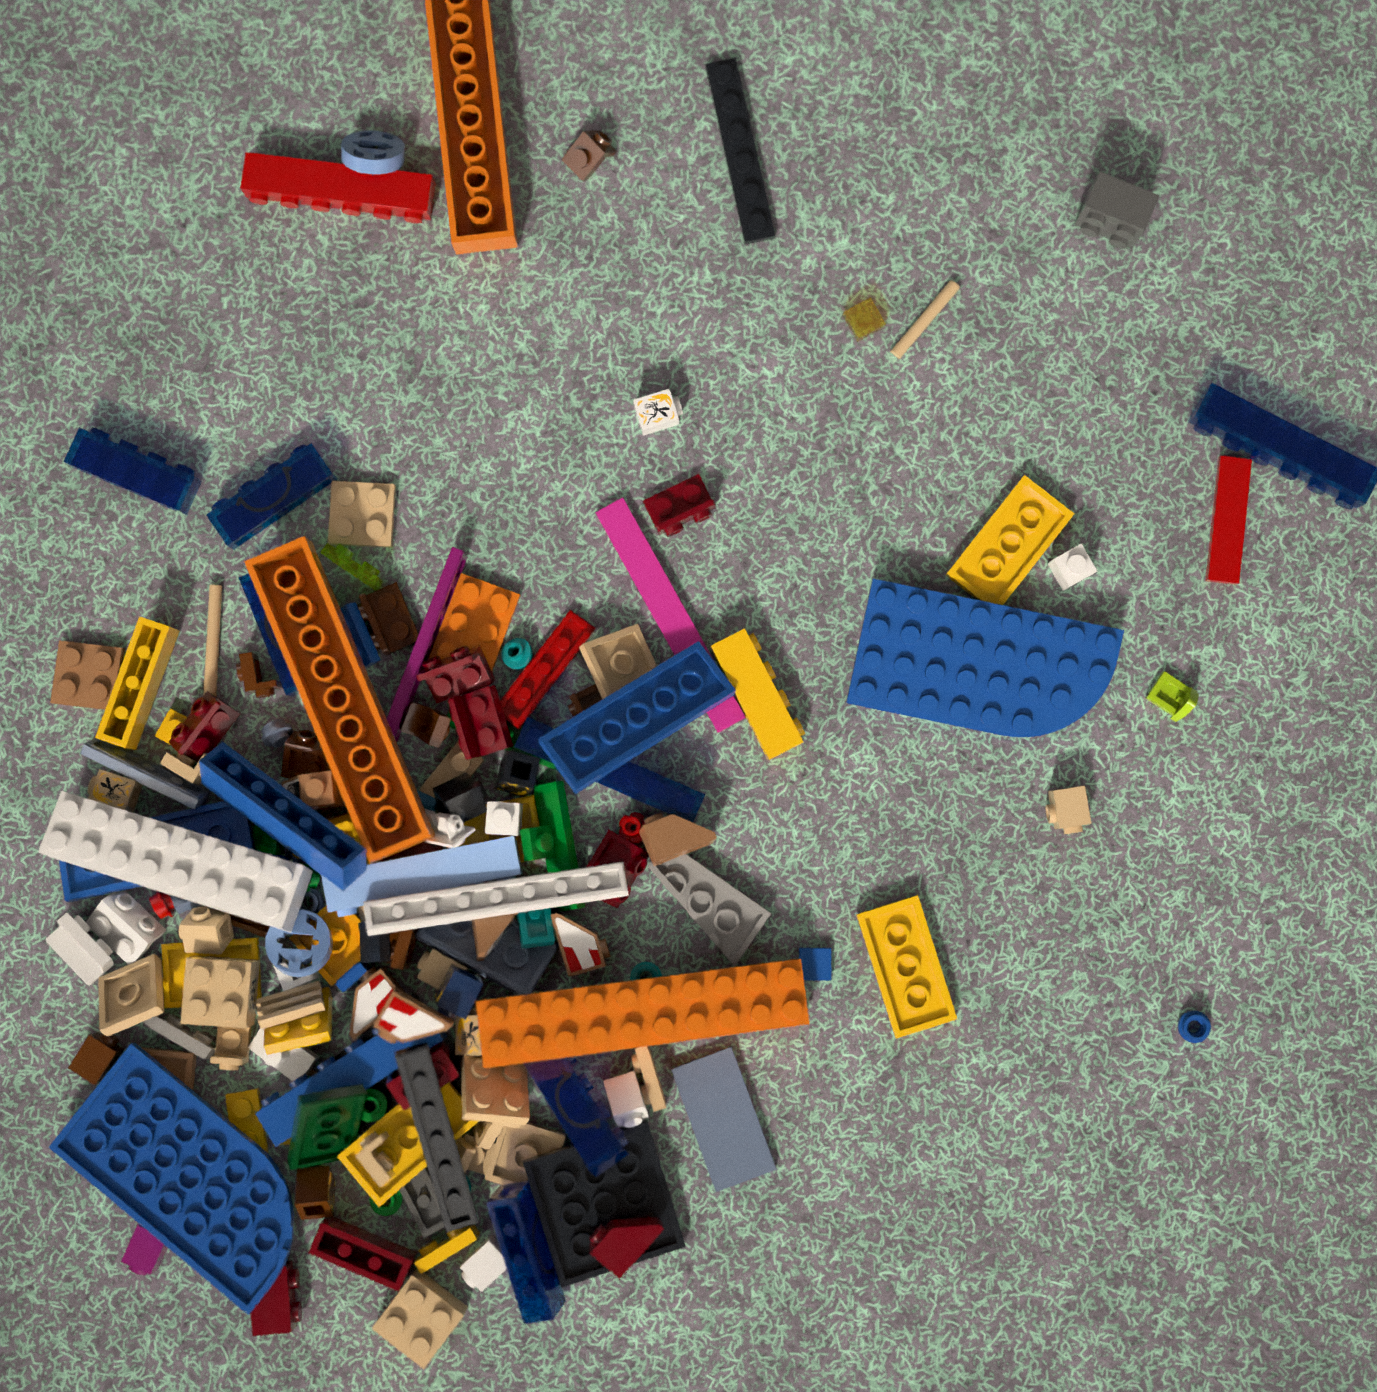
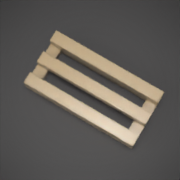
[256,980,325,1030]

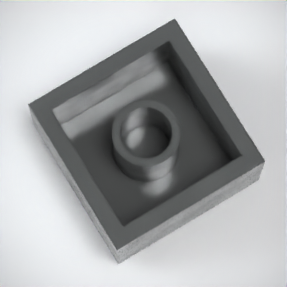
[1074,171,1160,249]

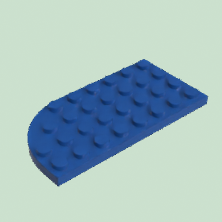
[846,578,1124,737]
[48,1043,294,1315]

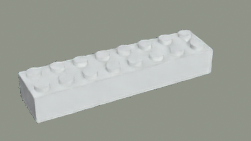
[38,791,313,933]

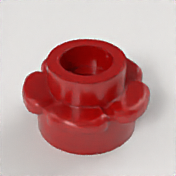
[619,812,645,844]
[149,891,175,919]

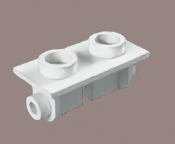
[424,809,475,848]

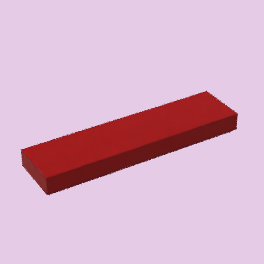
[1205,456,1252,585]
[500,610,596,730]

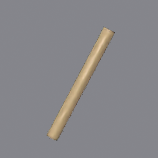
[203,585,222,696]

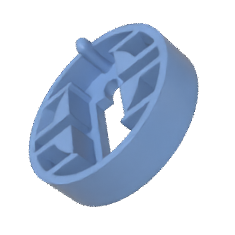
[341,130,405,174]
[265,910,333,977]

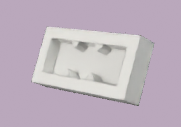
[248,1028,320,1081]

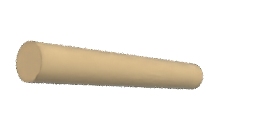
[890,280,960,359]

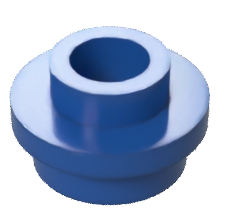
[1177,1010,1211,1043]

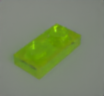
[320,543,384,591]

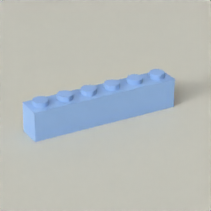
[321,836,523,917]

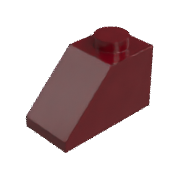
[589,1217,664,1279]

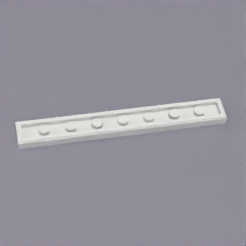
[363,862,628,936]

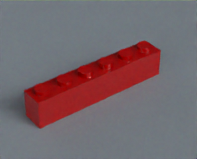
[240,152,436,224]

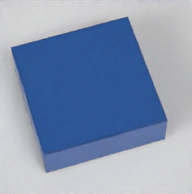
[799,948,831,981]
[336,961,372,992]

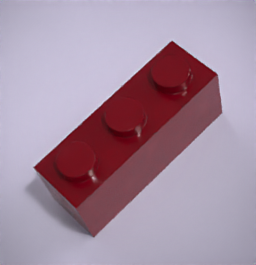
[308,1217,417,1292]

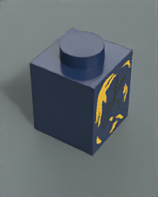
[433,964,484,1019]

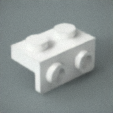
[86,890,166,965]
[46,913,114,986]

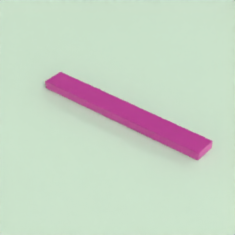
[595,497,746,733]

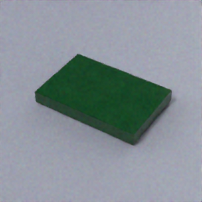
[287,1084,366,1170]

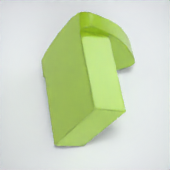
[1146,671,1199,722]

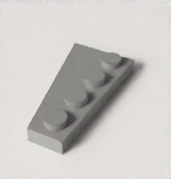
[648,854,771,966]

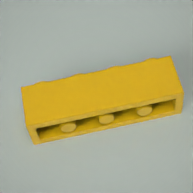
[95,616,180,750]
[710,628,805,761]

